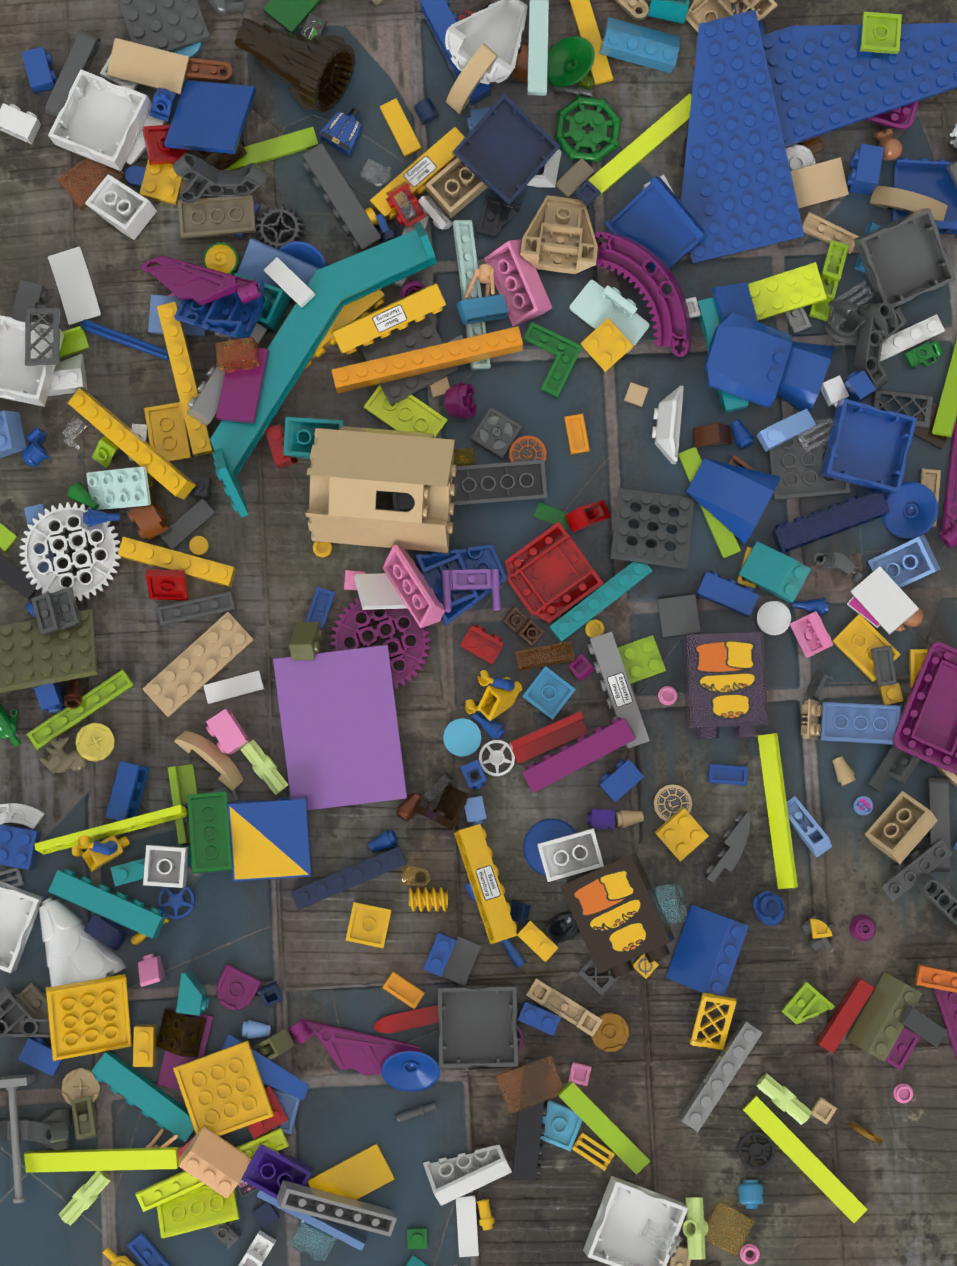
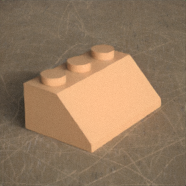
[179,1126,251,1199]

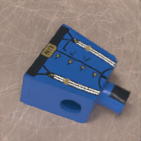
[319,108,362,158]

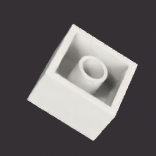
[143,845,189,888]

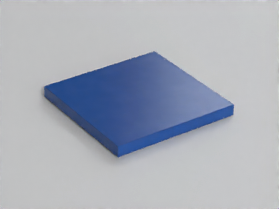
[164,81,256,154]

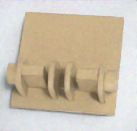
[801,699,822,740]

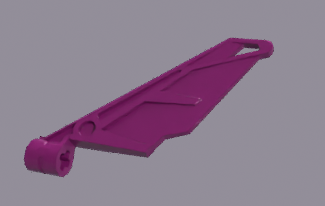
[140,256,262,305]
[938,422,957,549]
[289,1017,423,1076]

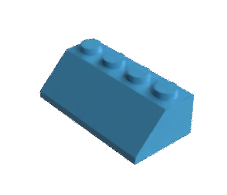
[599,17,680,73]

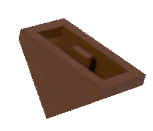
[692,423,732,447]

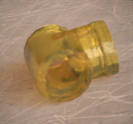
[402,865,431,887]

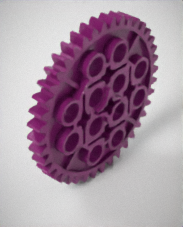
[330,598,431,690]

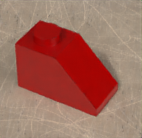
[565,500,611,533]

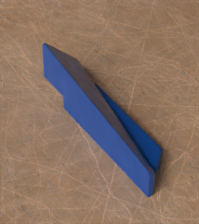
[222,1035,309,1100]

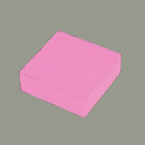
[568,1061,592,1086]

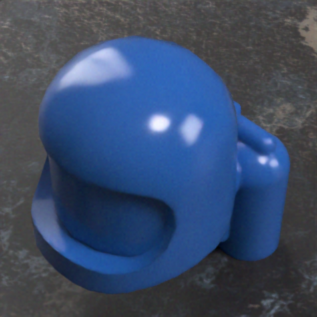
[22,427,50,467]

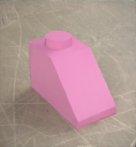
[138,953,166,987]

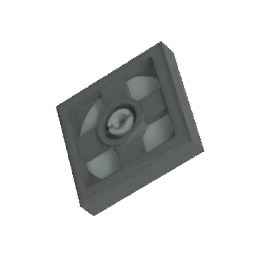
[470,406,523,459]

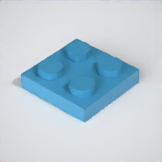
[522,666,576,720]

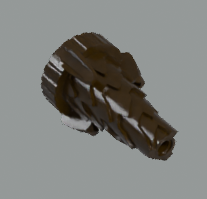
[234,18,355,112]

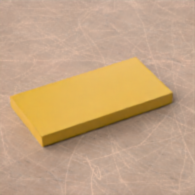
[307,1143,395,1200]

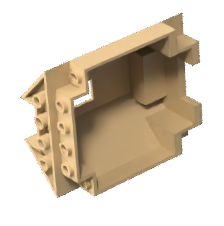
[305,426,457,553]

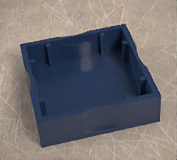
[452,93,561,205]

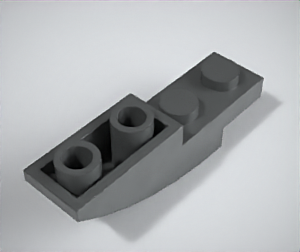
[705,811,751,883]

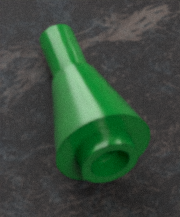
[68,483,99,510]

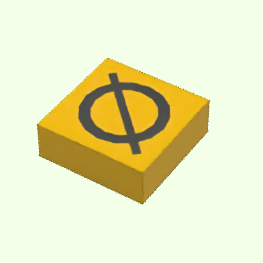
[633,954,659,979]

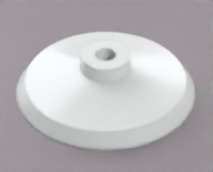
[757,601,791,635]

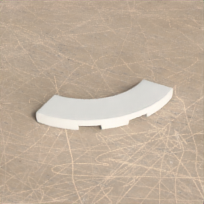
[0,803,46,830]

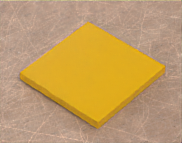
[46,974,132,1061]
[173,1040,274,1136]

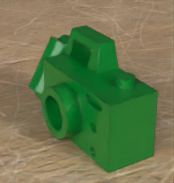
[903,341,943,369]

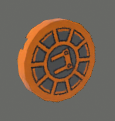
[509,436,547,462]

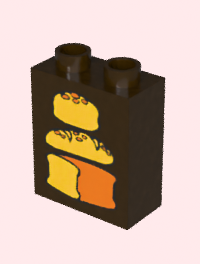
[560,852,675,979]

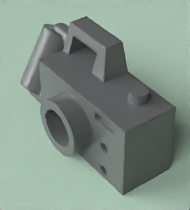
[209,1220,242,1249]

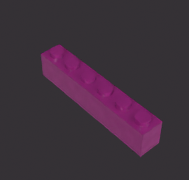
[522,717,637,793]

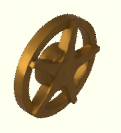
[848,1121,883,1145]

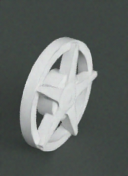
[479,740,515,776]

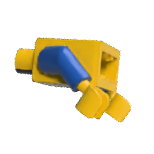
[465,670,522,721]
[72,835,130,872]

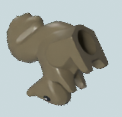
[39,737,88,774]

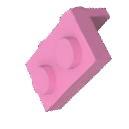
[790,611,833,658]

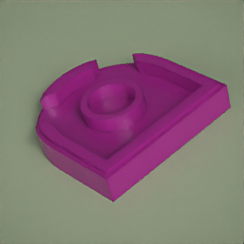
[216,964,262,1010]

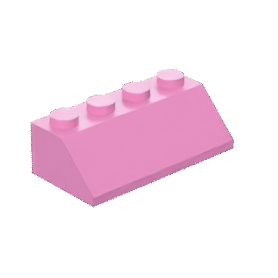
[484,239,552,326]
[382,545,445,628]

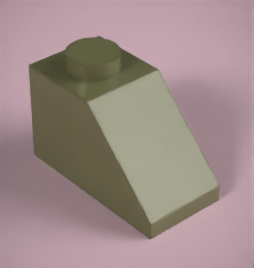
[251,1028,295,1060]

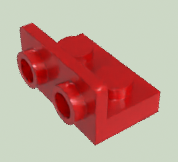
[460,624,504,665]

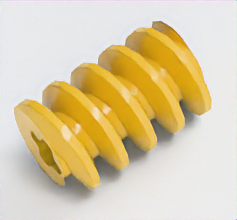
[409,887,448,912]

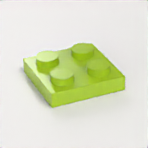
[860,12,902,54]
[618,635,666,684]

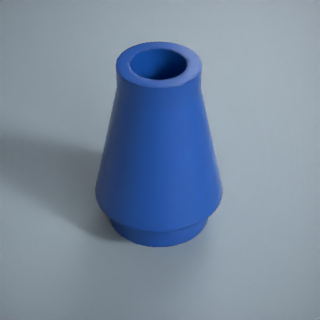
[730,420,754,449]
[368,830,399,853]

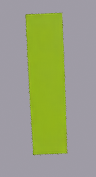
[809,240,849,322]

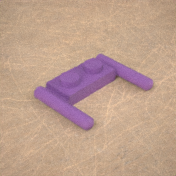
[442,569,501,613]

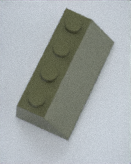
[846,972,923,1062]

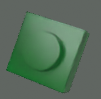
[407,1227,427,1249]

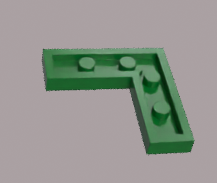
[523,322,583,398]

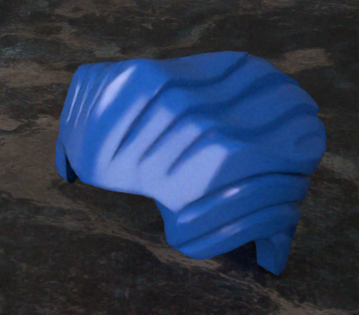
[753,891,785,926]

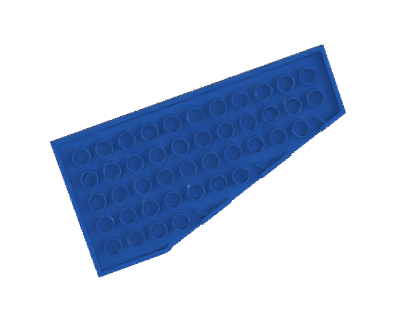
[681,10,804,264]
[761,23,957,147]

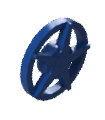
[158,885,195,919]

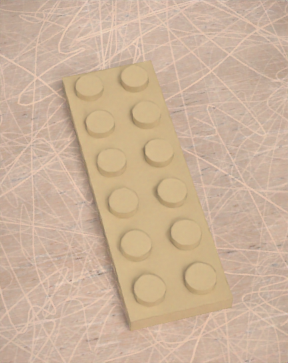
[143,612,254,718]

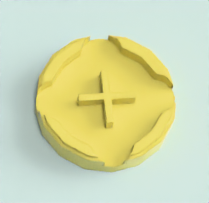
[75,723,115,762]

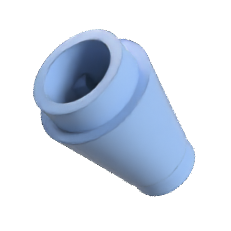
[242,1020,270,1039]

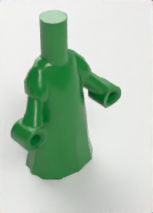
[0,703,22,748]

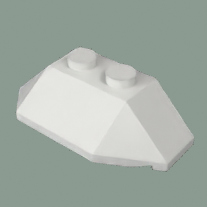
[652,386,684,464]

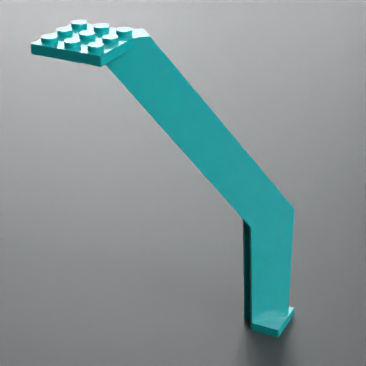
[210,222,437,518]

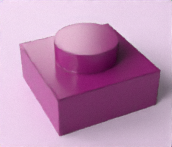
[568,654,595,681]

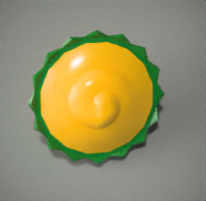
[202,242,239,274]

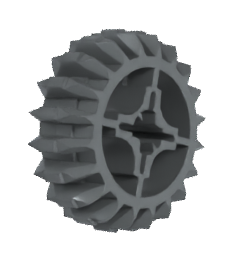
[255,204,306,249]

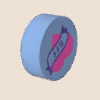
[853,796,873,815]

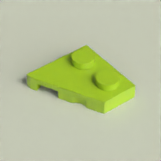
[781,981,835,1025]

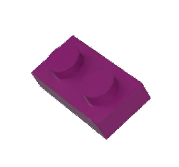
[885,1027,920,1070]

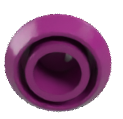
[400,280,425,299]
[850,915,876,941]

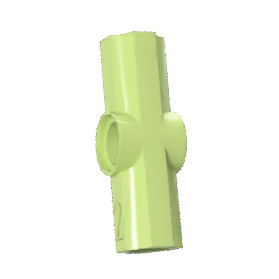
[240,739,289,795]
[756,1073,812,1125]
[58,1171,112,1226]
[683,1197,709,1260]

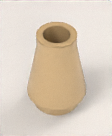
[832,756,856,786]
[615,810,644,829]

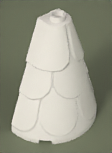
[445,0,528,84]
[39,897,126,987]

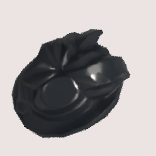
[545,912,580,943]

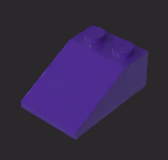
[241,1144,314,1199]

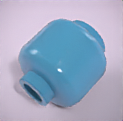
[738,1180,764,1209]

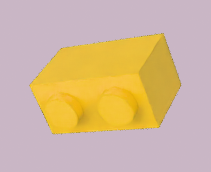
[517,919,559,962]
[133,1024,157,1067]

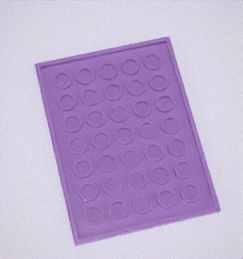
[273,645,407,810]

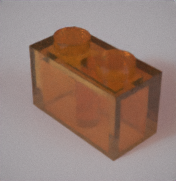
[215,337,260,373]

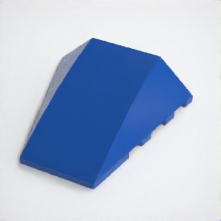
[174,280,264,338]
[777,341,834,413]
[686,458,781,544]
[415,544,507,626]

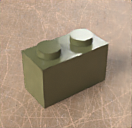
[289,621,324,660]

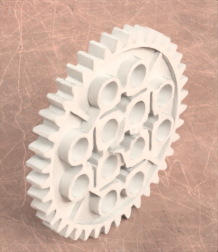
[19,502,122,602]

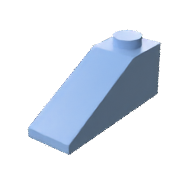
[757,409,816,452]
[787,796,832,858]

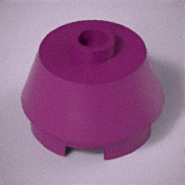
[444,382,477,420]

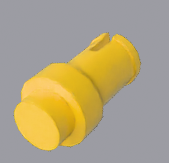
[477,1199,495,1230]

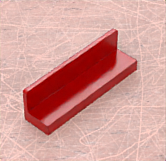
[509,711,588,764]
[816,977,874,1053]

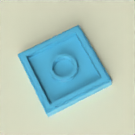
[540,1099,582,1151]

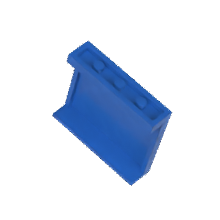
[891,157,957,234]
[605,176,708,272]

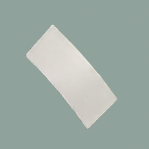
[48,247,101,325]

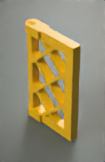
[690,993,736,1050]

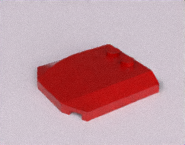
[505,522,604,623]

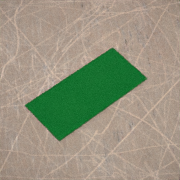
[533,502,569,530]

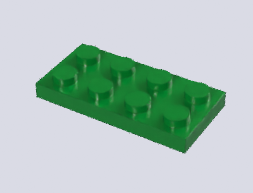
[187,792,232,874]

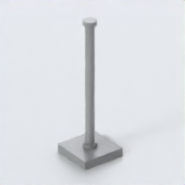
[0,1074,36,1203]

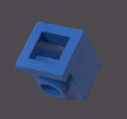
[150,87,177,122]
[460,759,487,790]

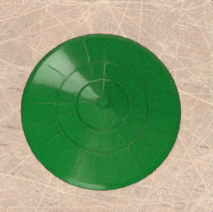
[547,36,595,87]

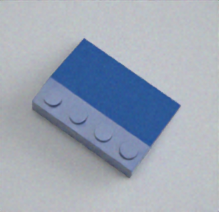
[665,904,749,997]

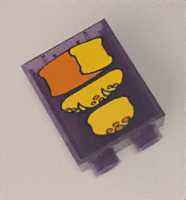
[682,632,768,739]

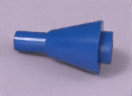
[83,508,120,527]
[793,598,829,616]
[472,712,506,740]

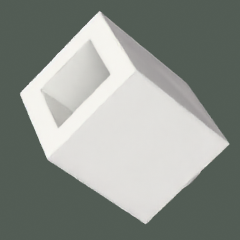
[821,376,849,408]

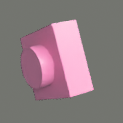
[344,570,365,591]

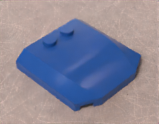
[704,312,792,408]

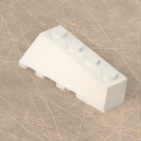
[11,354,87,401]
[423,1145,512,1206]

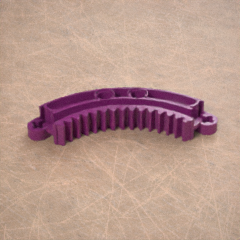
[595,231,691,357]

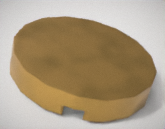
[591,1012,629,1052]

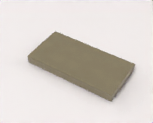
[178,194,256,239]

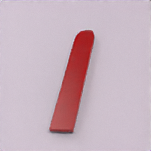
[374,1004,439,1033]

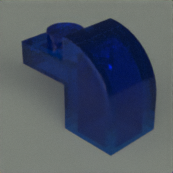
[84,913,131,951]

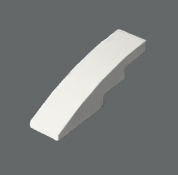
[238,1230,276,1266]

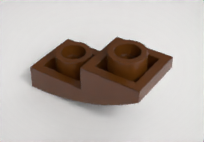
[501,606,544,646]

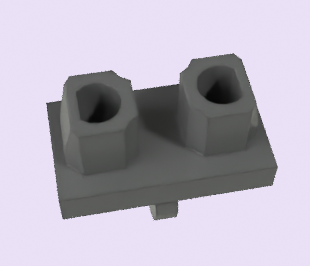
[800,915,835,951]

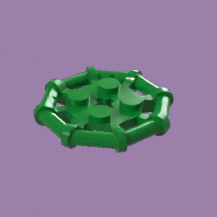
[553,95,622,163]

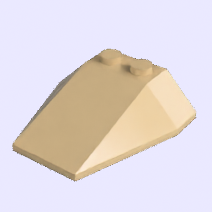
[686,0,778,32]
[520,195,598,274]

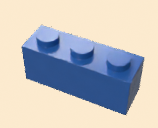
[695,571,759,618]
[106,761,150,821]

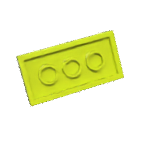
[748,262,827,321]
[363,385,448,438]
[157,1185,240,1238]

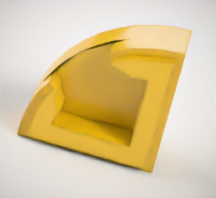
[810,918,833,939]

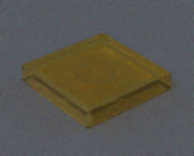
[705,1201,755,1257]

